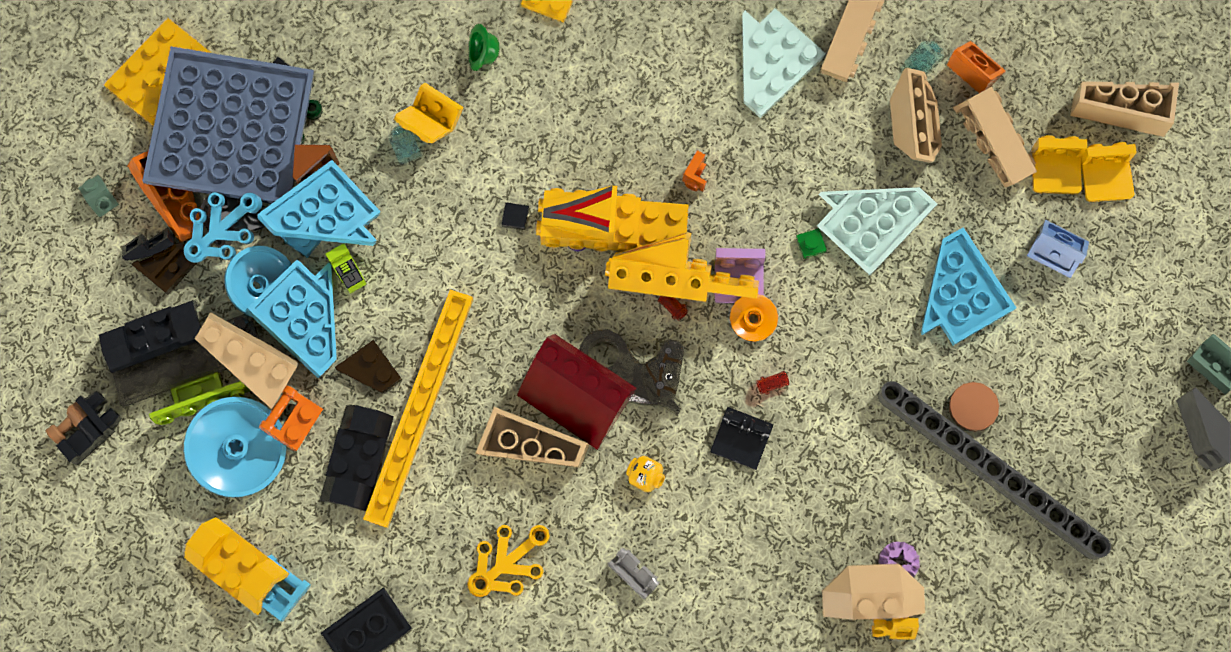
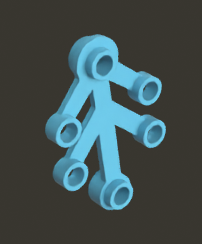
[184,192,262,263]

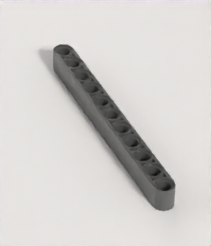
[878,381,1111,560]

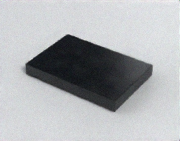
[321,587,413,652]

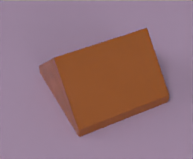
[293,145,340,185]

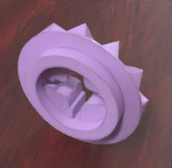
[879,542,920,577]

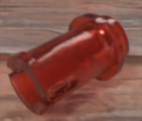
[657,296,688,321]
[756,371,790,395]

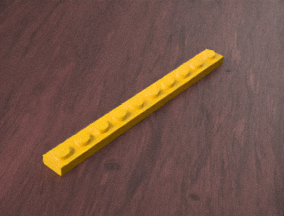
[363,289,474,528]

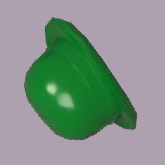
[468,24,500,71]

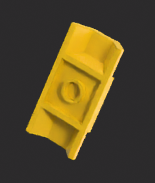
[184,517,290,615]

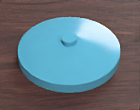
[183,397,287,497]

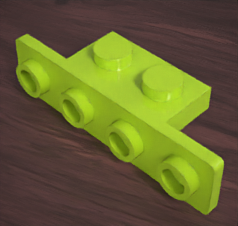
[149,370,251,425]

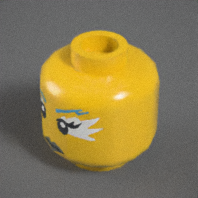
[626,456,665,492]

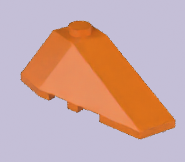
[127,150,200,243]

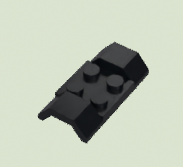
[99,300,201,373]
[319,405,394,512]

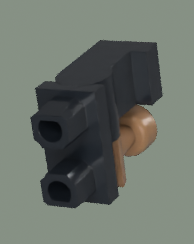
[45,391,122,465]

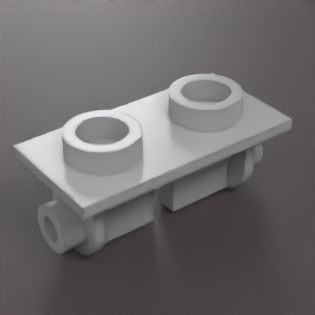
[607,548,660,599]

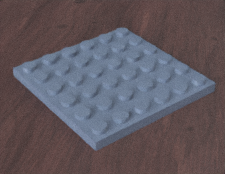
[142,46,314,204]

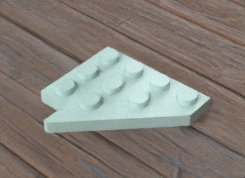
[742,8,826,118]
[817,187,938,275]

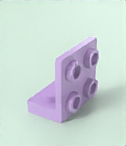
[715,248,765,303]

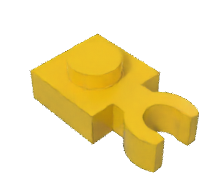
[872,617,919,640]

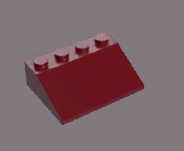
[517,334,637,450]

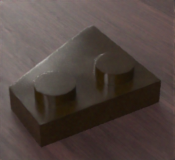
[131,242,197,295]
[335,340,402,394]

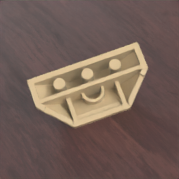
[890,68,942,163]
[822,564,925,620]

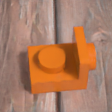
[682,150,707,192]

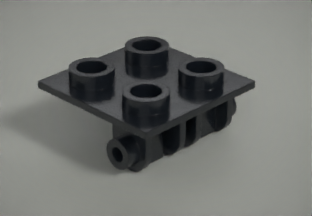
[710,407,774,470]

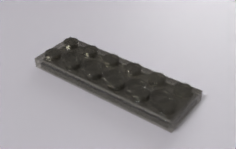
[112,314,260,407]

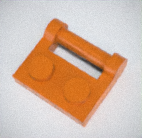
[259,385,323,451]

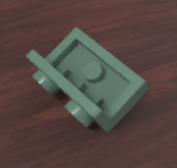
[1187,334,1231,395]

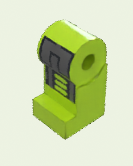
[325,243,367,294]

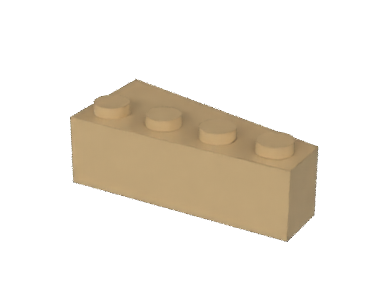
[821,0,885,82]
[1070,82,1179,137]
[953,87,1037,187]
[195,312,298,409]
[475,407,589,468]

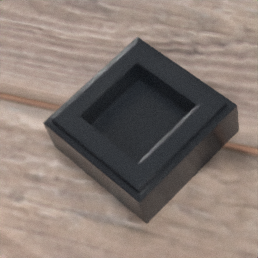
[501,202,529,230]

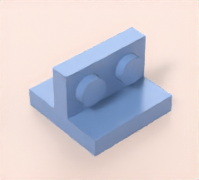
[1027,220,1089,278]

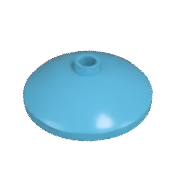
[224,246,292,316]

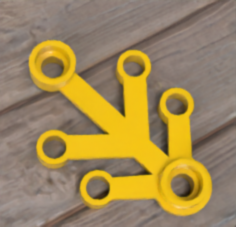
[468,525,550,597]

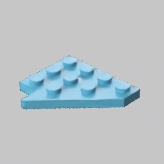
[257,160,381,246]
[920,227,1016,346]
[246,260,337,378]

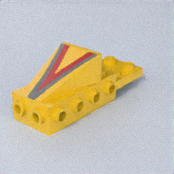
[536,186,689,252]
[605,232,759,302]

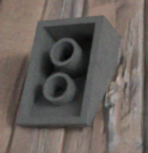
[1176,387,1231,471]

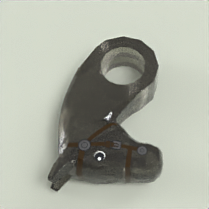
[579,329,684,415]

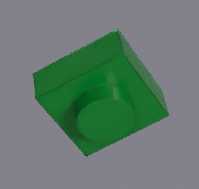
[796,228,827,259]

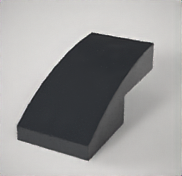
[122,227,174,261]

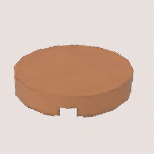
[948,382,999,432]

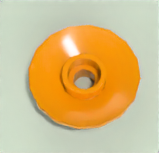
[729,294,778,342]

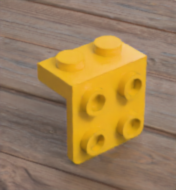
[394,83,464,143]
[1032,135,1087,194]
[1081,142,1137,202]

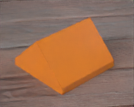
[947,41,1006,93]

